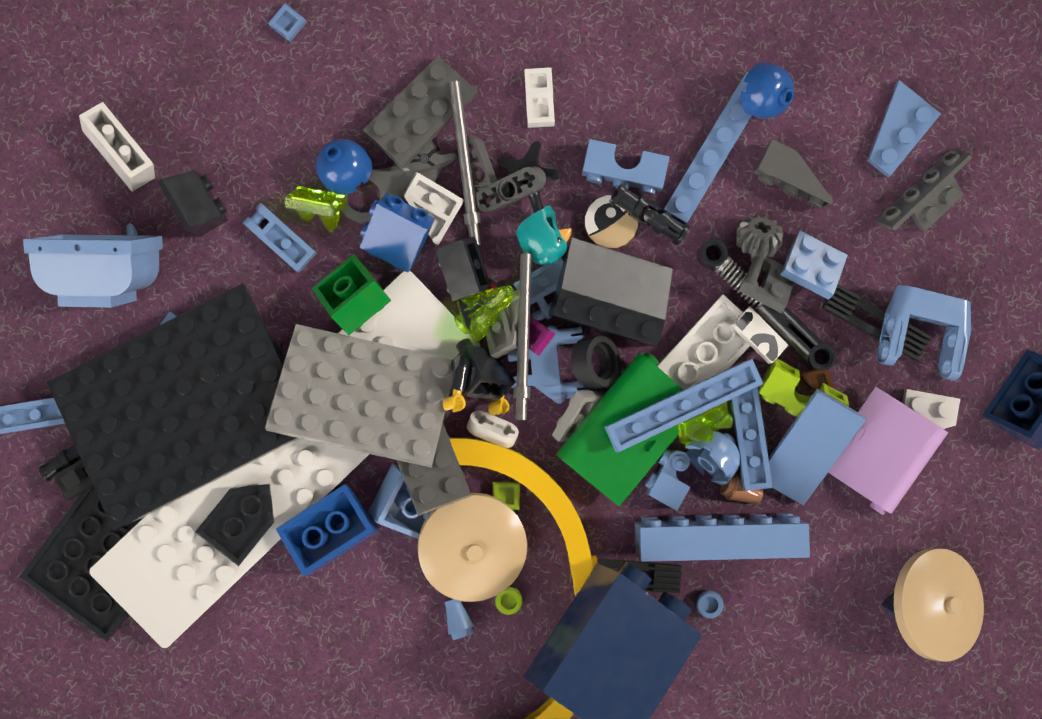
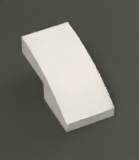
[525,68,555,128]

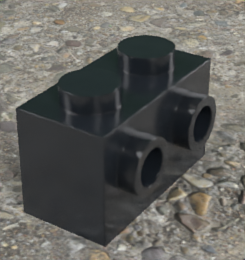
[435,237,492,301]

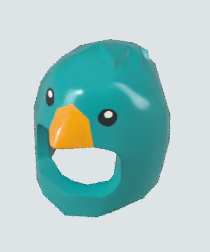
[516,205,571,265]

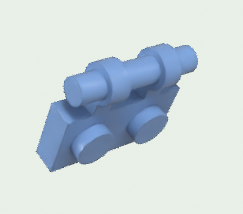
[513,258,564,322]

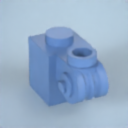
[645,449,690,511]

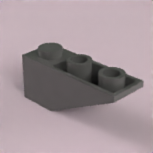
[753,139,833,209]

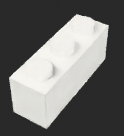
[79,102,155,192]

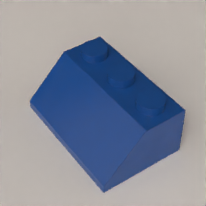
[276,484,380,576]

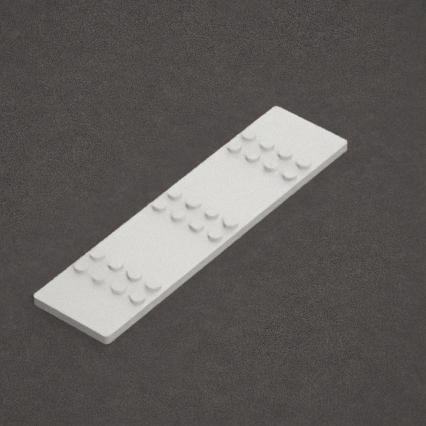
[90,271,480,648]

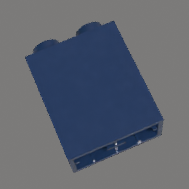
[523,561,702,719]

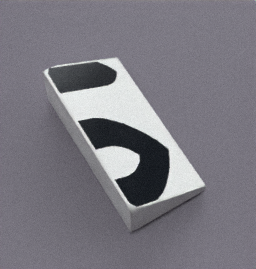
[730,306,788,364]

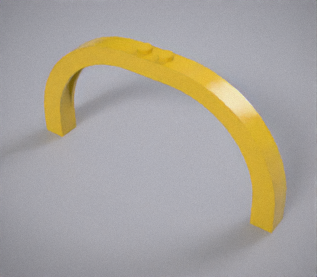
[449,437,597,719]

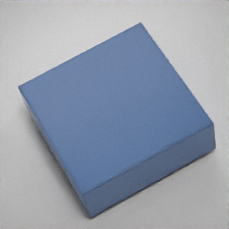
[268,3,307,42]

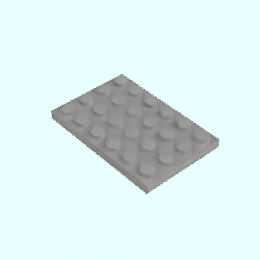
[265,324,453,468]

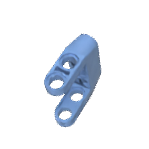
[877,285,971,381]

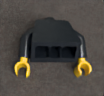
[443,338,516,416]

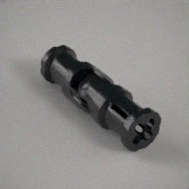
[609,182,690,246]

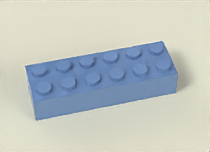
[635,513,810,562]

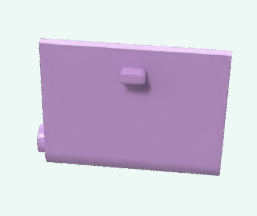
[828,387,948,515]

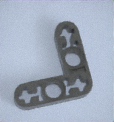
[467,137,546,212]

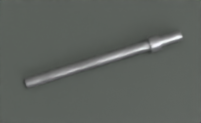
[449,81,481,245]
[513,253,532,420]

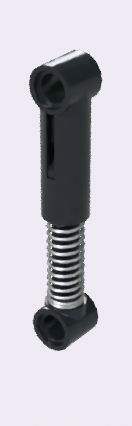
[697,239,837,371]

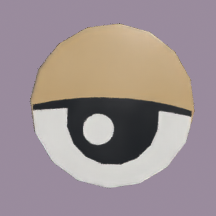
[585,195,638,249]

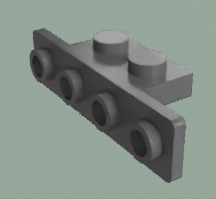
[876,149,972,231]

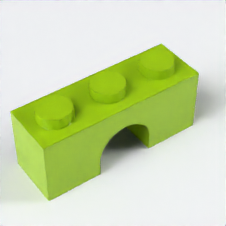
[759,359,849,417]

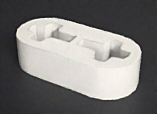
[467,411,519,448]

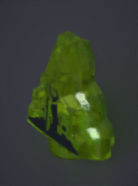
[454,285,515,342]

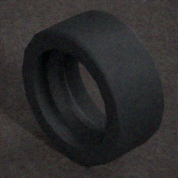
[571,335,620,389]

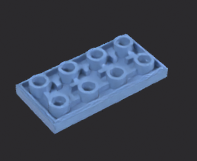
[768,389,866,506]

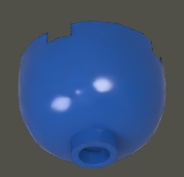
[740,62,794,119]
[316,139,372,195]

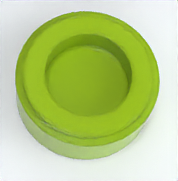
[495,586,522,615]

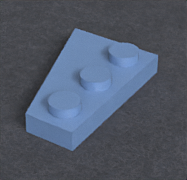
[867,80,941,177]

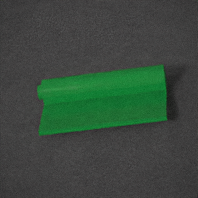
[556,352,691,507]

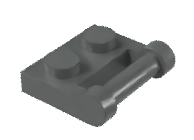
[740,256,794,313]

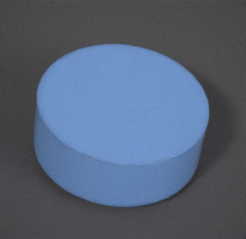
[695,590,723,618]

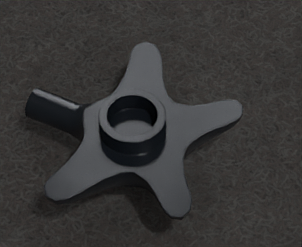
[498,141,560,213]

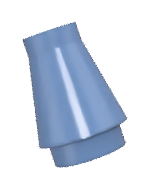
[444,599,474,640]

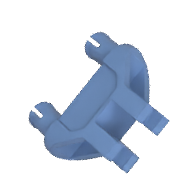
[508,325,589,404]

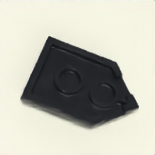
[195,484,274,567]

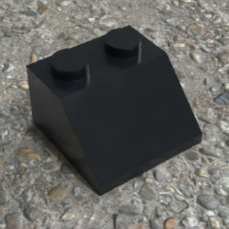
[158,170,228,237]

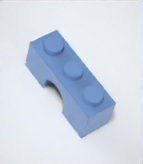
[582,139,670,195]

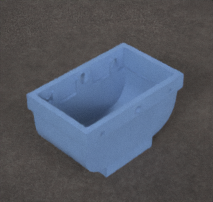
[23,234,163,308]

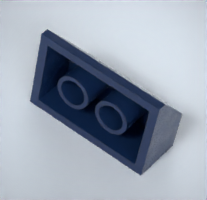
[983,349,1042,451]

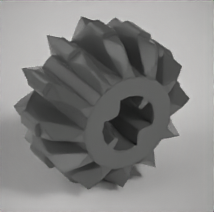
[736,214,783,260]

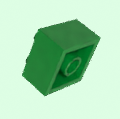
[312,254,392,335]

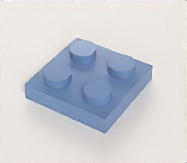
[780,231,848,300]

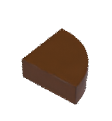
[800,369,835,390]

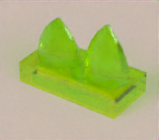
[284,186,347,233]
[677,401,733,446]

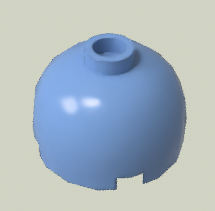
[685,431,740,485]

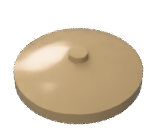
[418,493,527,602]
[894,549,984,662]

